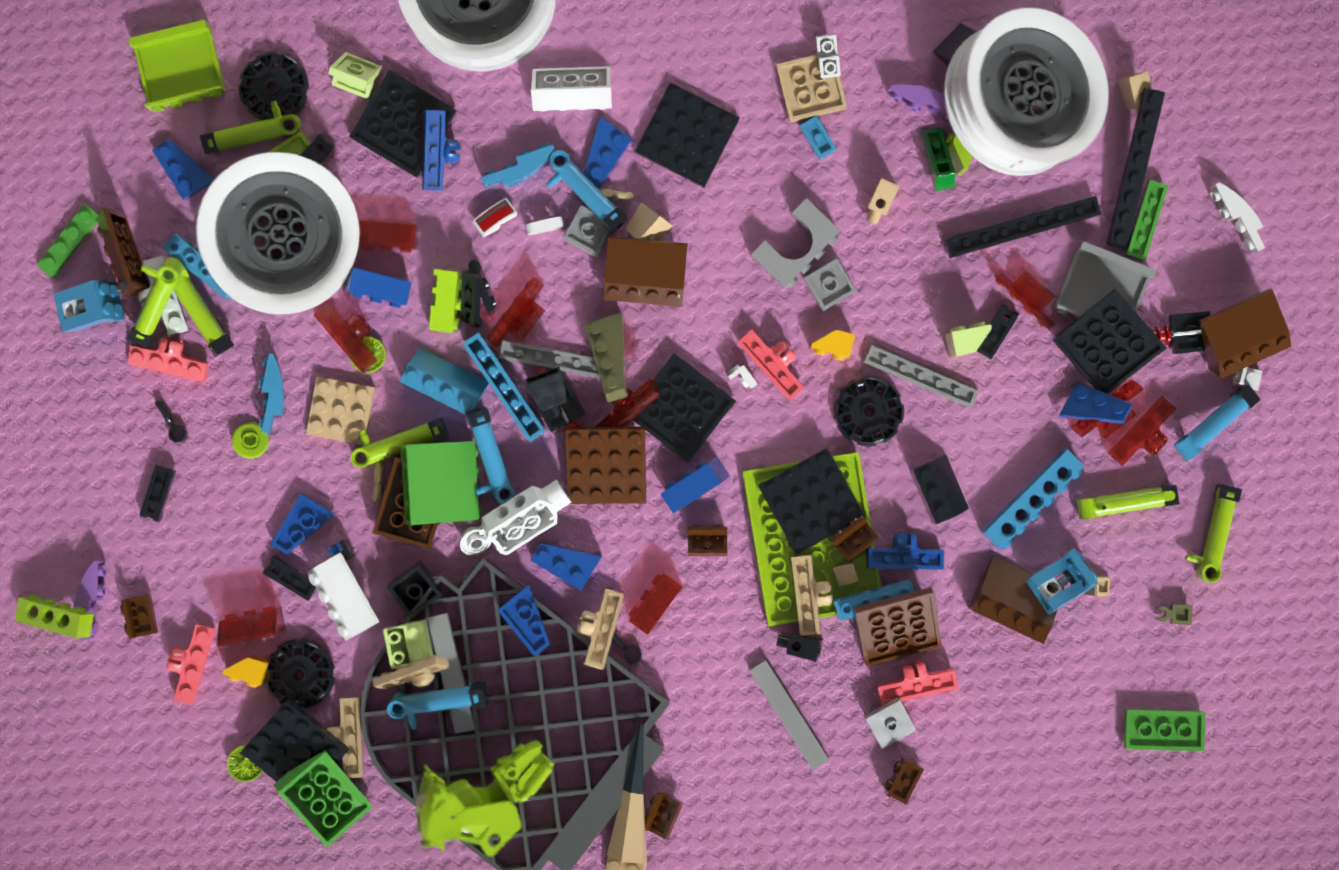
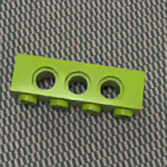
[14,594,94,638]

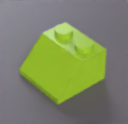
[946,129,973,176]

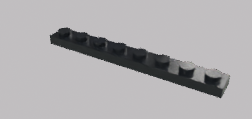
[1106,88,1165,249]
[944,196,1102,259]

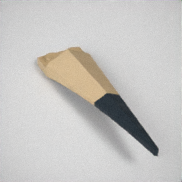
[606,724,647,870]

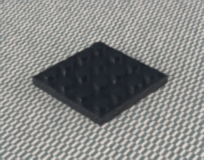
[349,70,458,178]
[635,82,740,188]
[1052,288,1167,394]
[626,353,736,463]
[758,448,865,555]
[240,698,350,782]

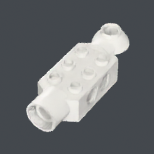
[460,479,572,555]

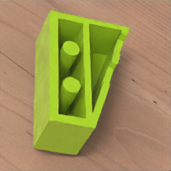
[429,269,462,334]

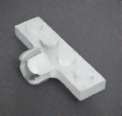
[138,256,188,336]

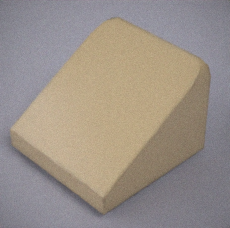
[833,562,859,587]
[1085,576,1110,596]

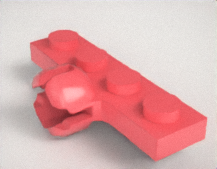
[737,329,805,401]
[128,336,209,382]
[167,623,215,705]
[877,660,959,705]

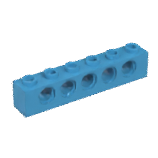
[462,333,547,442]
[981,449,1084,550]

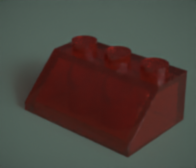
[217,605,286,646]

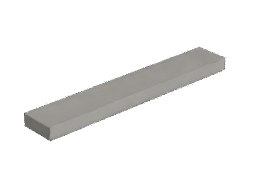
[498,340,600,378]
[863,344,979,408]
[428,613,476,734]
[749,659,829,770]

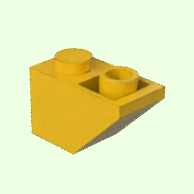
[809,330,855,361]
[222,655,269,687]

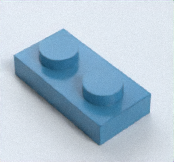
[799,116,837,160]

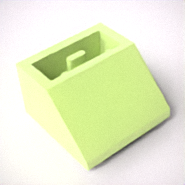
[945,322,992,357]
[383,619,433,669]

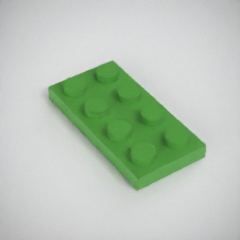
[1124,709,1206,751]

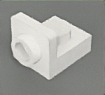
[728,365,757,389]
[1232,367,1263,390]

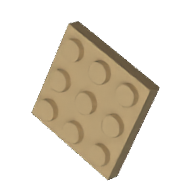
[776,55,847,123]
[306,377,376,445]

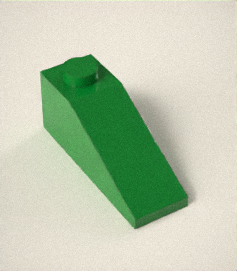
[922,127,956,191]

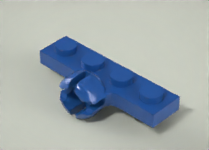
[422,110,460,191]
[866,533,944,570]

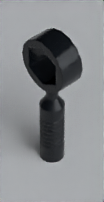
[155,399,188,443]
[612,633,642,664]

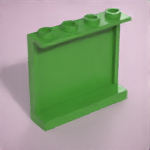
[401,441,482,525]

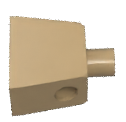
[1117,71,1152,114]
[866,178,899,225]
[626,202,672,241]

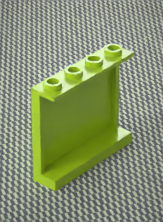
[128,19,226,112]

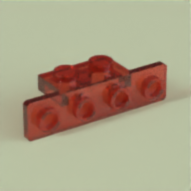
[994,269,1055,330]
[486,277,546,346]
[1071,380,1143,439]

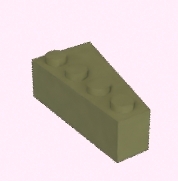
[584,312,627,402]

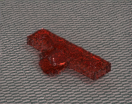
[313,302,378,373]
[595,378,660,427]
[1107,396,1177,466]

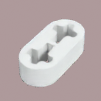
[526,217,564,235]

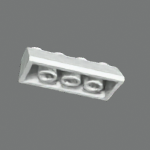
[531,66,612,112]
[307,553,379,641]

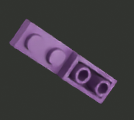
[887,85,950,123]
[73,560,107,640]

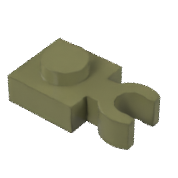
[1156,604,1193,625]

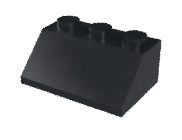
[910,455,969,525]

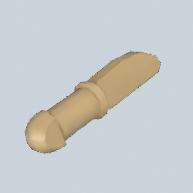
[599,189,634,201]
[372,460,383,503]

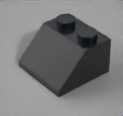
[933,23,977,67]
[386,560,442,619]

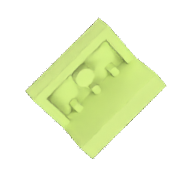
[329,52,382,99]

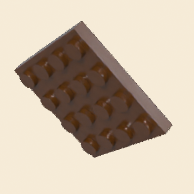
[566,427,646,504]
[854,587,942,666]

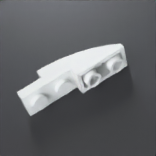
[1209,183,1265,254]

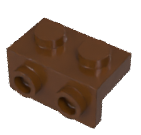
[831,516,880,563]
[688,525,727,556]
[120,594,158,639]
[884,757,924,804]
[644,792,683,839]

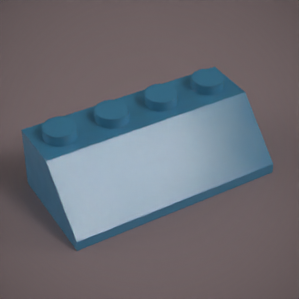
[399,348,489,414]

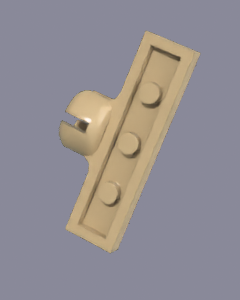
[791,555,833,636]
[577,588,624,670]
[373,655,449,689]
[327,697,364,778]

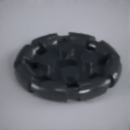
[238,52,309,120]
[834,376,904,447]
[265,639,335,709]

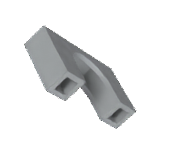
[751,198,840,289]

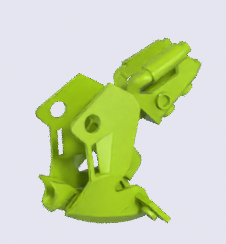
[416,740,555,856]

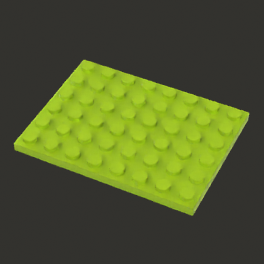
[742,452,881,627]

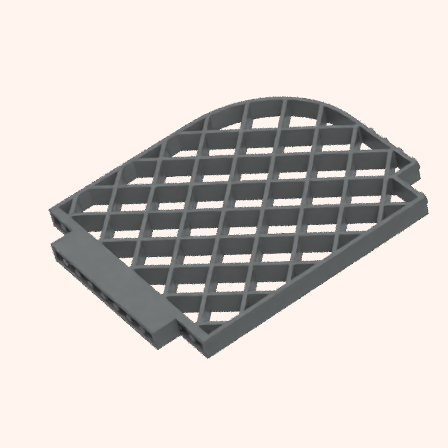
[360,557,670,870]

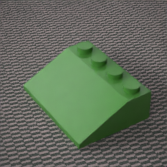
[273,751,373,847]

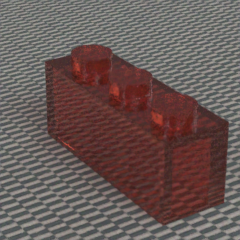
[358,221,419,253]
[628,572,683,635]

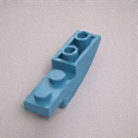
[481,143,555,189]
[259,353,284,434]

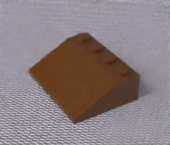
[97,207,150,297]
[604,236,688,307]
[1199,288,1292,379]
[372,456,438,549]
[968,555,1064,644]

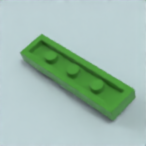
[1125,180,1169,261]
[36,204,99,278]

